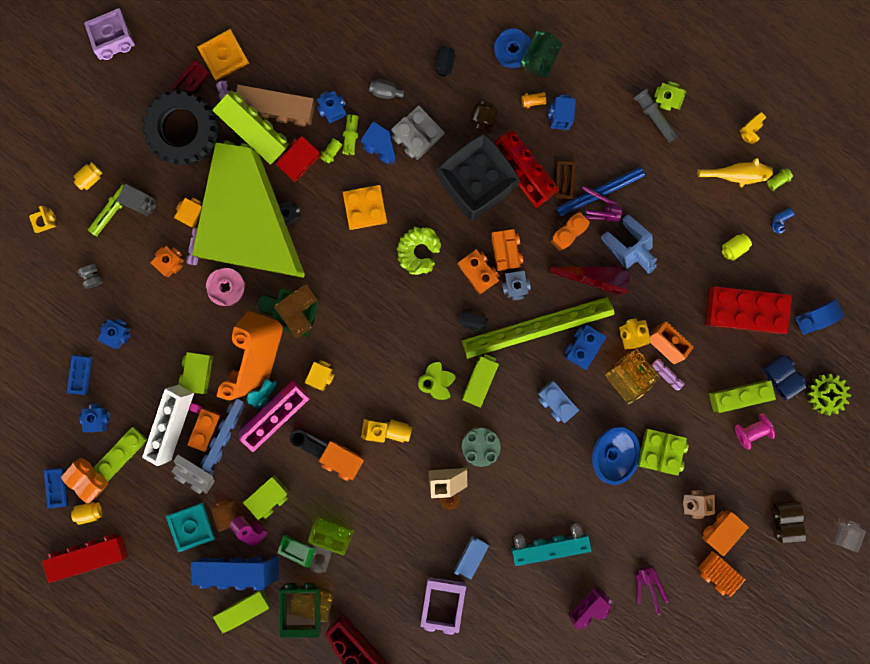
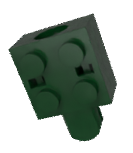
[258,289,320,337]

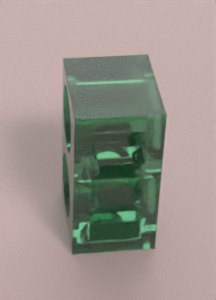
[520,30,563,78]

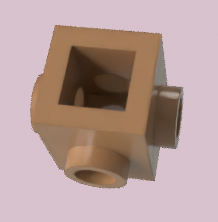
[683,490,715,519]

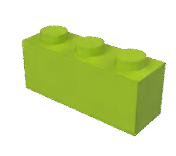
[709,380,776,413]

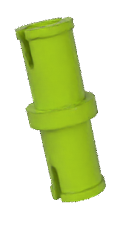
[342,115,359,155]

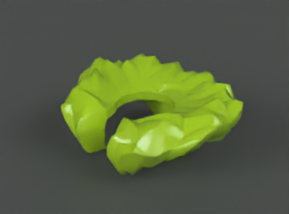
[397,227,441,275]

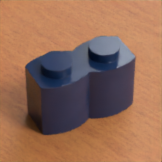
[762,355,806,400]

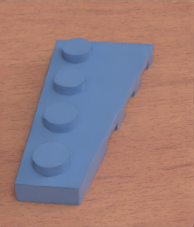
[200,399,245,476]

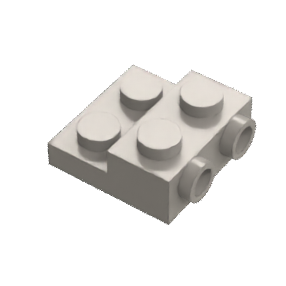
[391,106,445,160]
[172,455,215,494]

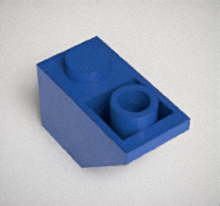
[361,122,396,165]

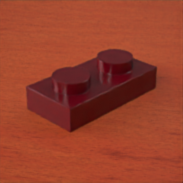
[170,60,211,93]

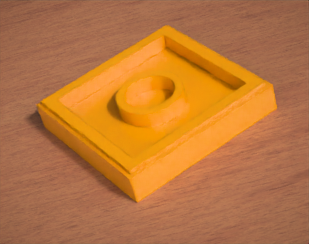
[197,29,250,81]

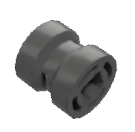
[77,264,103,289]

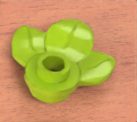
[418,362,456,400]

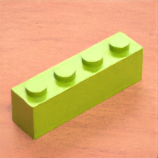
[212,90,289,165]

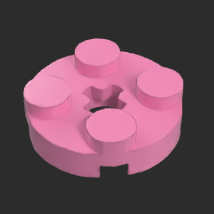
[206,268,246,306]

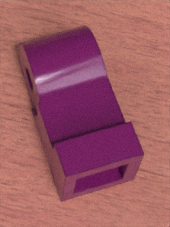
[230,516,268,547]

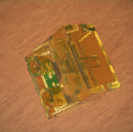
[605,348,660,405]

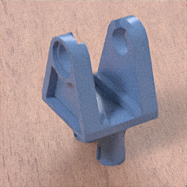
[601,214,657,273]

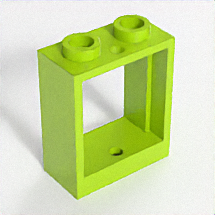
[462,355,499,408]

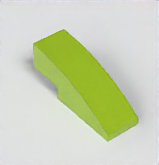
[213,590,271,634]

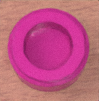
[189,401,205,414]

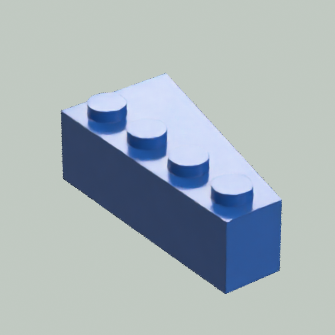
[191,556,279,590]

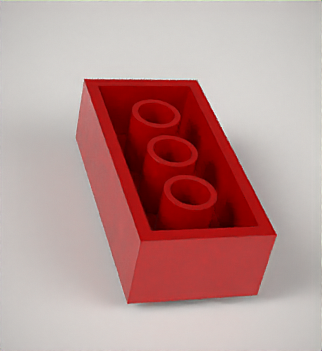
[705,287,792,334]

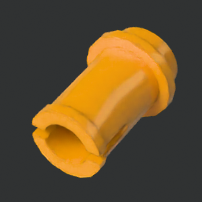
[521,92,546,109]

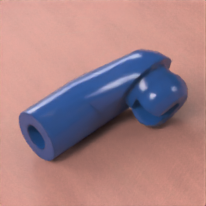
[772,208,794,234]

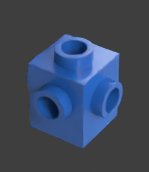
[317,91,346,124]
[98,318,130,349]
[79,404,110,432]

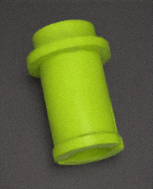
[320,138,343,164]
[767,168,793,191]

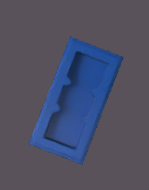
[67,355,93,395]
[44,467,69,508]

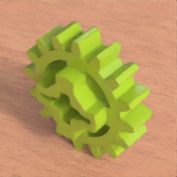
[806,374,851,416]

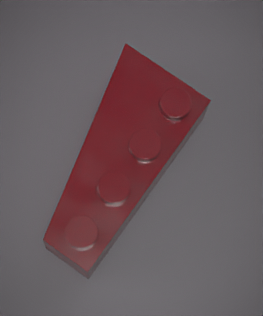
[325,614,388,664]

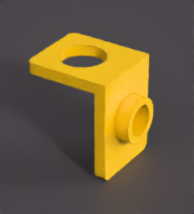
[29,206,57,233]

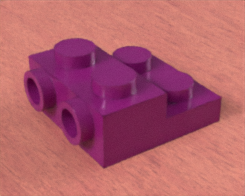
[569,588,613,631]

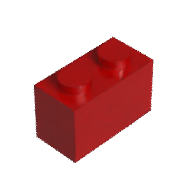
[276,136,320,182]

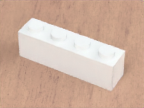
[142,385,194,466]

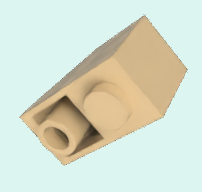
[428,468,467,498]

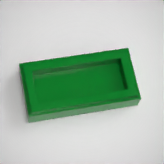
[278,535,315,567]

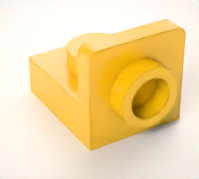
[739,112,767,144]
[361,419,387,443]

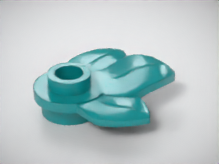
[247,379,277,409]

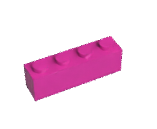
[238,379,309,452]

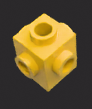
[619,318,651,349]

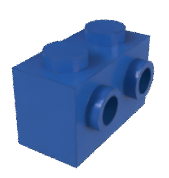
[548,95,576,130]
[564,325,606,370]

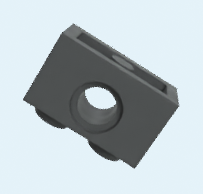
[117,184,156,217]

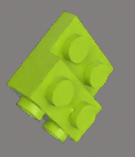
[637,429,689,476]

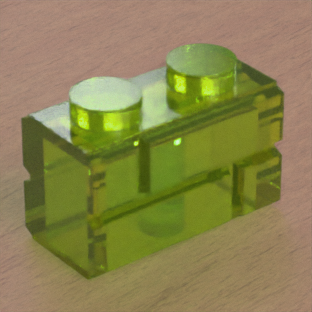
[308,518,354,556]

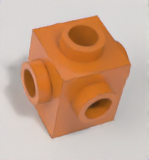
[151,246,184,277]

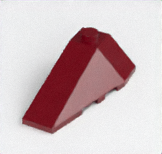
[548,265,631,296]

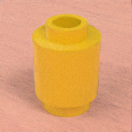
[73,162,103,190]
[386,419,413,442]
[71,502,102,525]

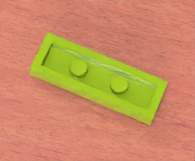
[94,427,148,482]

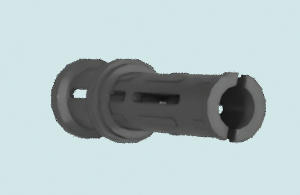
[633,88,678,143]

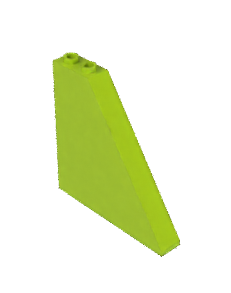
[192,141,304,278]

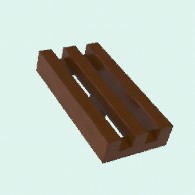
[554,160,576,200]

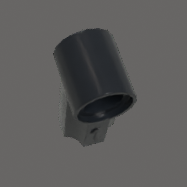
[290,429,328,459]

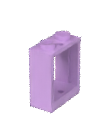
[420,577,466,635]

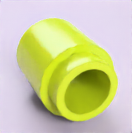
[722,234,752,261]

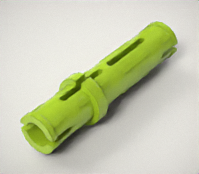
[87,184,124,236]

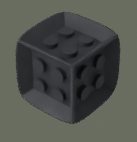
[436,133,520,221]

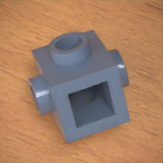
[502,271,531,300]

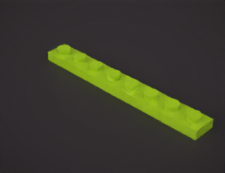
[462,297,615,359]

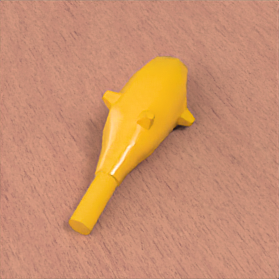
[698,158,773,187]

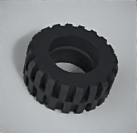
[142,89,220,166]

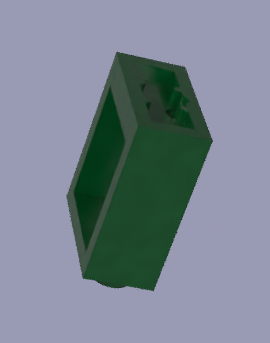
[279,583,321,638]

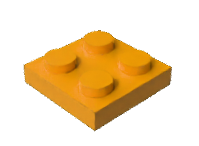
[343,185,387,230]

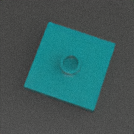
[166,502,216,552]

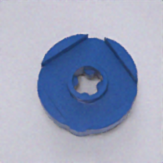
[494,29,532,68]

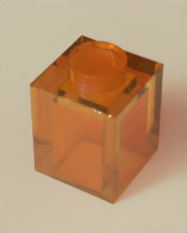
[211,499,238,531]

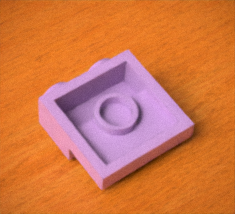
[84,8,135,60]

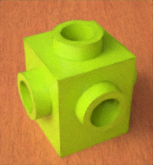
[654,81,686,111]

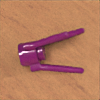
[582,186,622,222]
[636,567,669,615]

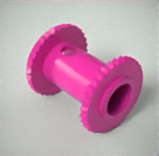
[735,414,775,450]

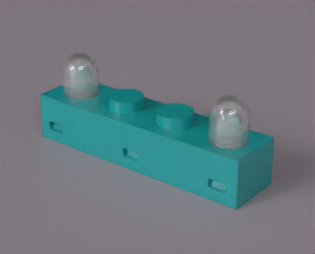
[511,523,592,566]

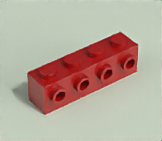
[495,130,560,208]

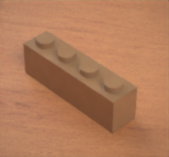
[236,85,315,127]

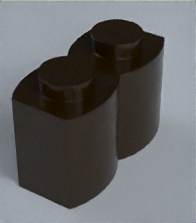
[771,501,806,543]

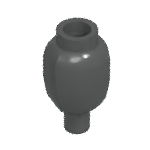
[369,79,404,99]

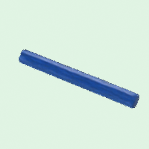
[557,167,645,216]

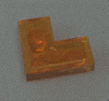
[274,284,318,339]

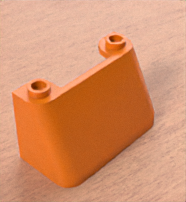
[217,311,283,400]

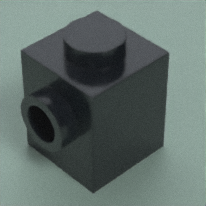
[279,200,301,227]

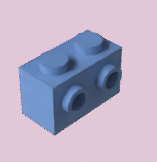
[537,381,579,423]

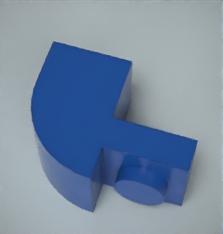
[795,299,845,335]

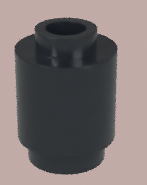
[433,46,456,77]
[459,308,488,332]

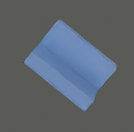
[454,536,489,579]

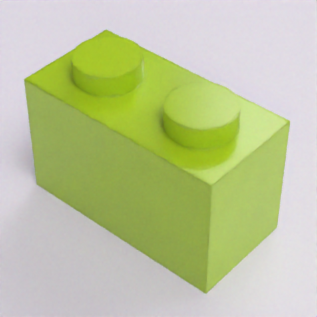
[179,352,213,394]
[243,475,290,520]

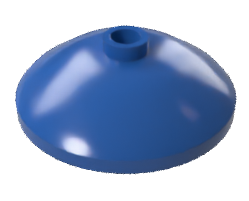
[592,427,640,485]

